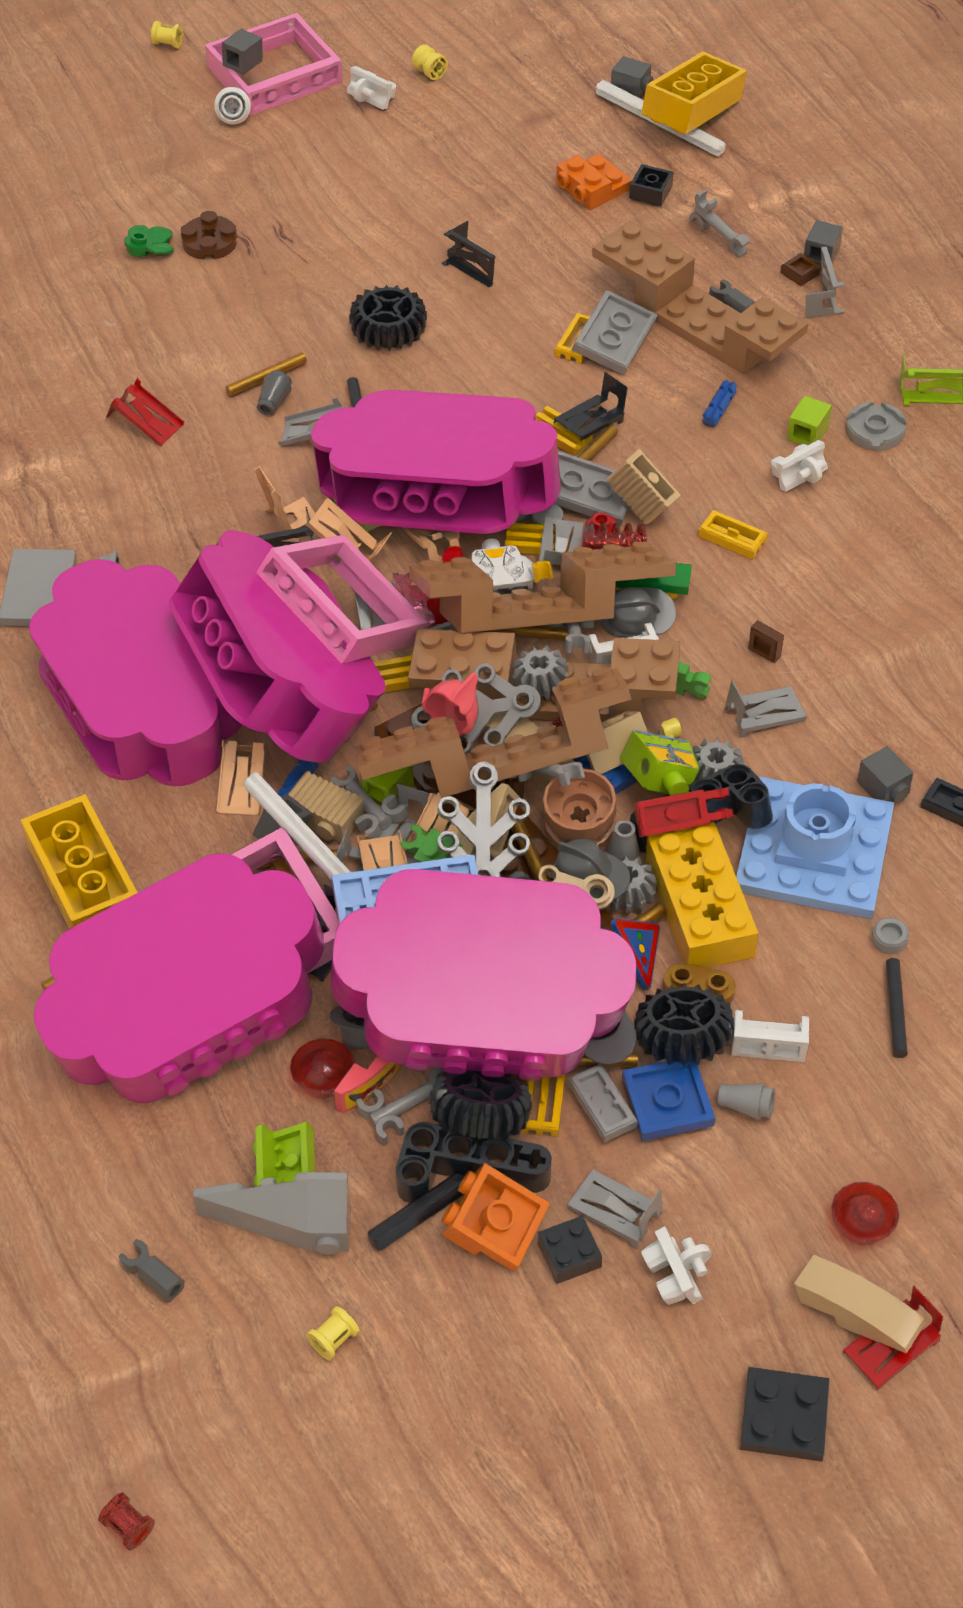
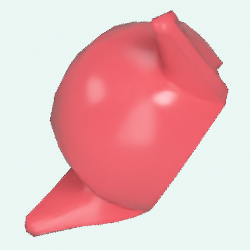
[422,672,479,737]

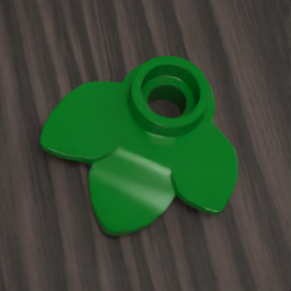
[124,225,174,257]

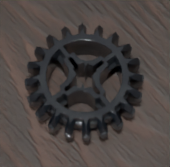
[349,284,427,351]
[634,984,734,1067]
[429,1070,532,1141]

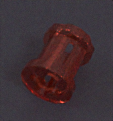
[98,1492,155,1550]

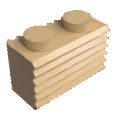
[606,449,680,525]
[288,771,365,843]

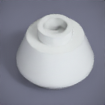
[214,87,251,125]

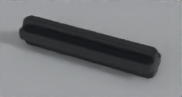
[368,1173,463,1250]

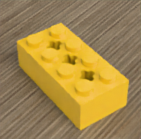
[641,51,747,134]
[21,794,138,929]
[645,822,759,968]

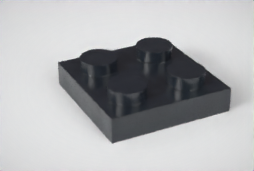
[740,1367,829,1462]

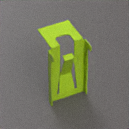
[899,354,963,406]

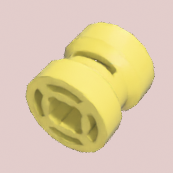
[412,44,448,80]

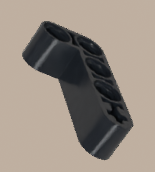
[630,764,773,853]
[396,1122,552,1203]

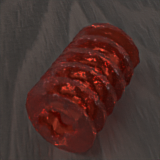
[582,523,648,550]

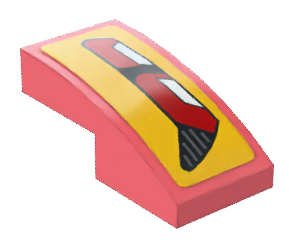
[334,1056,401,1113]

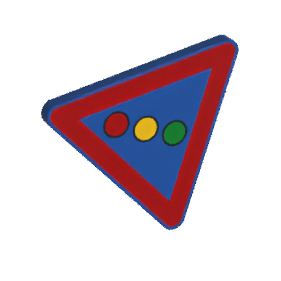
[611,919,660,990]

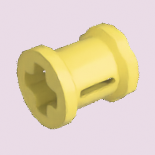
[151,21,183,49]
[306,1306,359,1361]

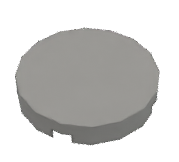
[846,402,906,451]

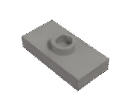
[568,1064,638,1143]

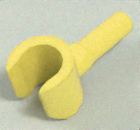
[659,718,682,738]

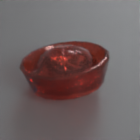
[290,1038,355,1098]
[831,1182,900,1245]

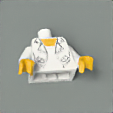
[472,539,553,595]

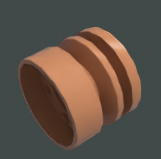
[543,769,616,852]

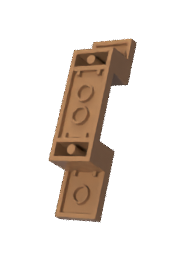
[592,220,808,374]
[409,542,676,633]
[408,629,680,722]
[355,667,632,798]

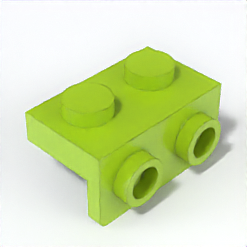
[253,1121,316,1187]

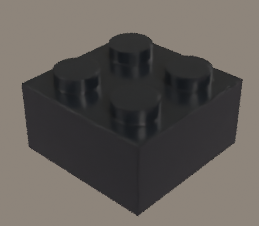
[629,164,674,206]
[538,1215,602,1284]

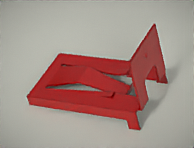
[106,378,185,447]
[843,1285,943,1390]

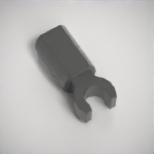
[709,279,755,313]
[119,1239,185,1302]

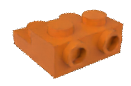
[556,153,632,210]
[441,1163,550,1271]

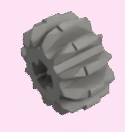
[512,645,568,701]
[692,737,745,783]
[611,854,657,916]

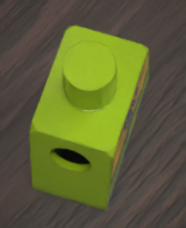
[619,730,699,796]

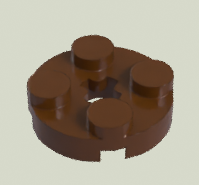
[180,211,237,260]

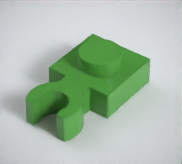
[676,662,711,699]
[400,825,463,862]

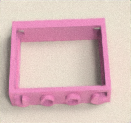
[205,13,343,116]
[256,535,428,664]
[232,827,339,974]

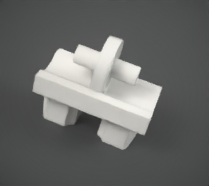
[347,66,396,110]
[771,440,828,492]
[641,1226,712,1305]

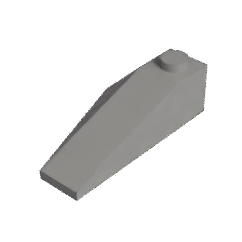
[193,1172,351,1255]

